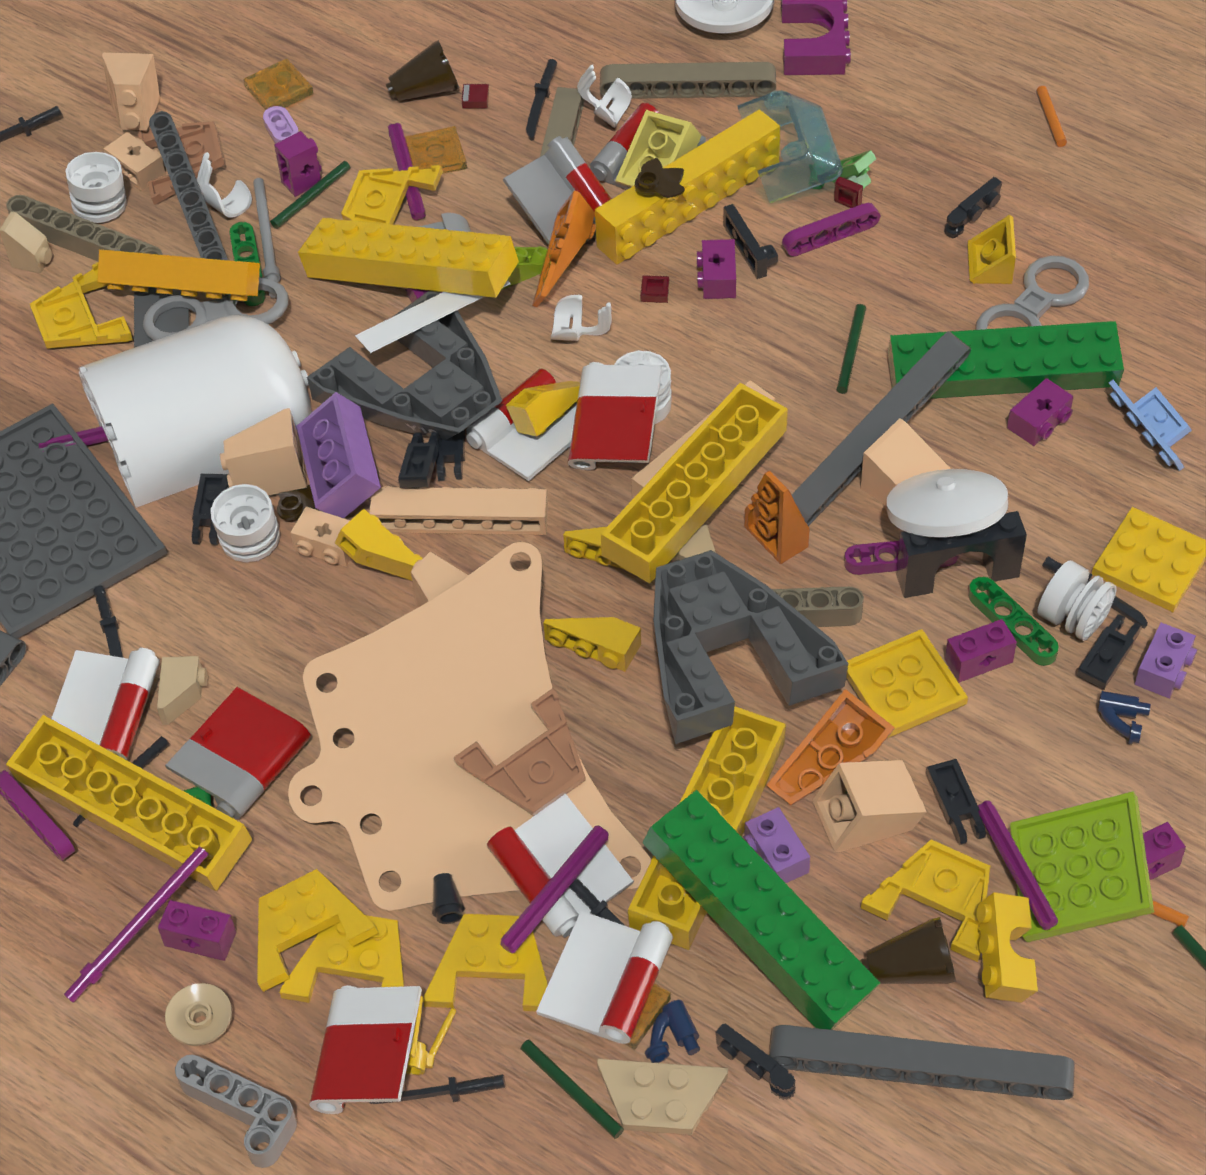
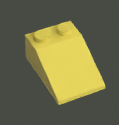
[615,110,702,187]

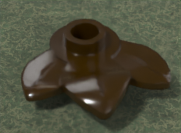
[635,158,685,198]
[277,485,323,520]

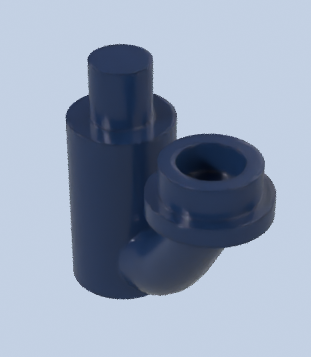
[1098,691,1151,745]
[644,1000,700,1063]

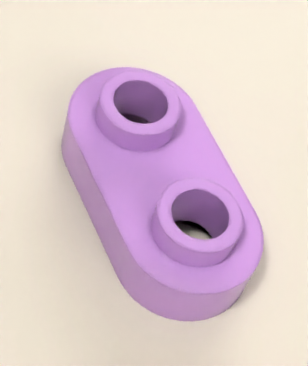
[263,106,299,144]

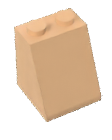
[102,52,160,131]
[220,408,307,496]
[861,418,951,506]
[411,552,468,608]
[812,760,926,853]

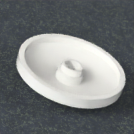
[675,0,774,33]
[887,469,1008,537]

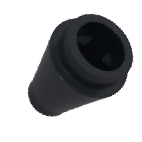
[432,873,465,924]

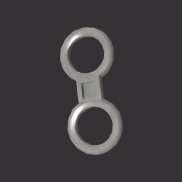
[976,256,1089,330]
[143,278,289,341]

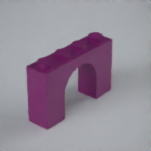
[781,0,851,75]

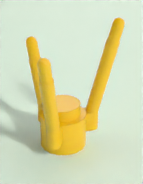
[406,996,456,1075]

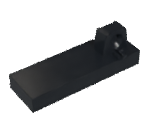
[723,204,778,279]

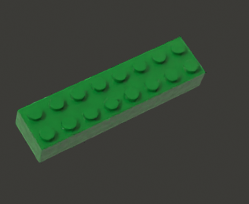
[888,321,1124,399]
[642,790,880,1030]

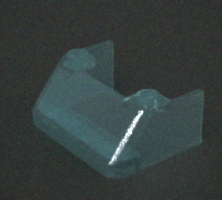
[737,90,843,203]

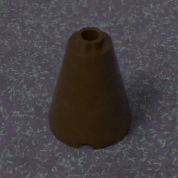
[386,40,460,101]
[861,917,956,984]

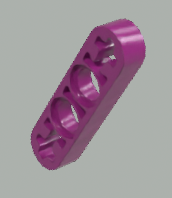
[782,202,881,256]
[844,541,959,575]
[0,770,75,861]

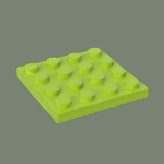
[1010,791,1154,942]

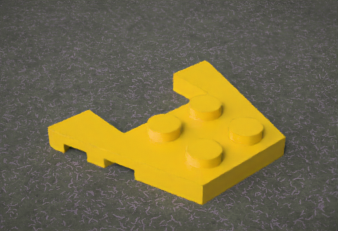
[341,165,443,225]
[30,262,133,348]
[861,839,990,962]
[257,869,379,992]
[423,914,548,1012]
[279,915,404,1003]

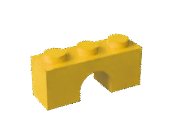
[976,892,1038,1003]

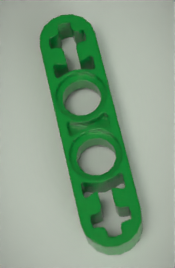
[229,222,266,306]
[968,577,1059,666]

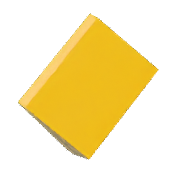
[968,215,1016,284]

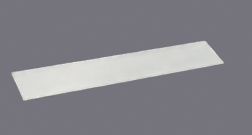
[355,280,510,353]

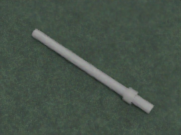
[253,178,280,298]

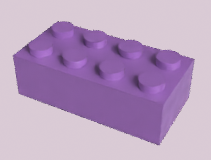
[297,392,381,518]

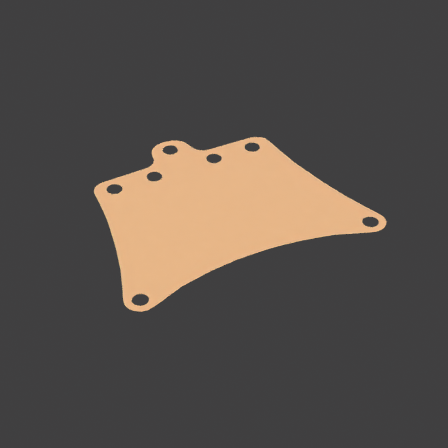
[288,542,651,911]

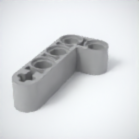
[175,1055,297,1168]

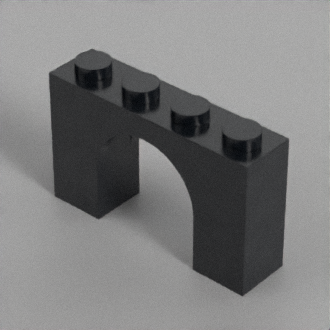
[896,511,1027,598]

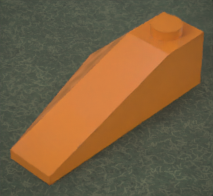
[532,190,596,307]
[744,470,810,564]
[766,689,895,806]

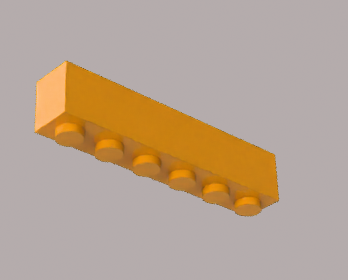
[97,249,260,301]

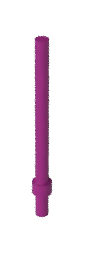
[64,846,209,1003]

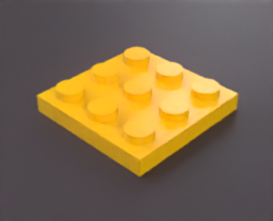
[1092,507,1206,612]
[846,629,968,738]

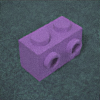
[1135,622,1198,699]
[742,807,810,883]

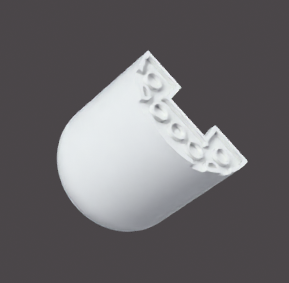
[78,315,312,508]

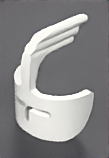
[577,65,632,128]
[197,152,252,217]
[550,295,612,341]

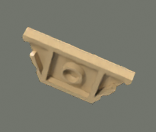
[597,1059,728,1135]

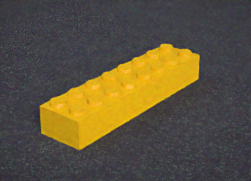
[595,109,780,265]
[298,218,519,298]
[601,383,788,584]
[628,706,786,950]
[5,715,252,891]

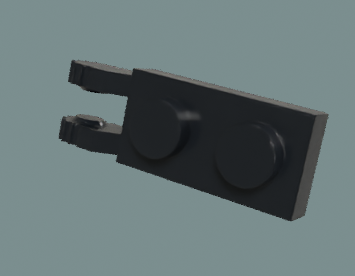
[944,177,1002,239]
[436,429,465,481]
[398,432,441,488]
[191,473,229,545]
[1077,614,1142,689]
[926,759,986,845]
[716,1023,796,1100]

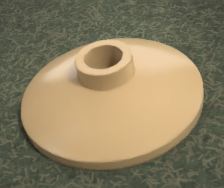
[165,983,232,1046]

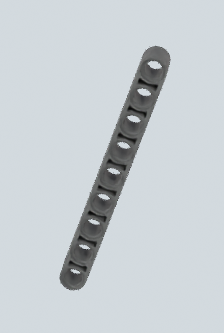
[149,111,228,298]
[792,331,971,526]
[769,1025,1075,1100]

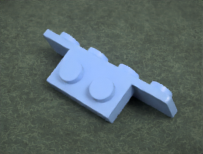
[1109,380,1192,471]

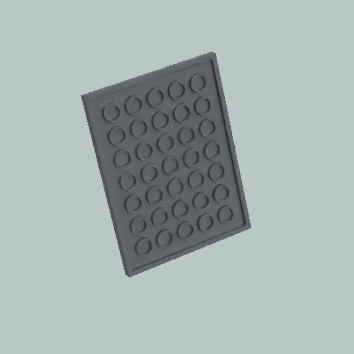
[0,403,167,638]

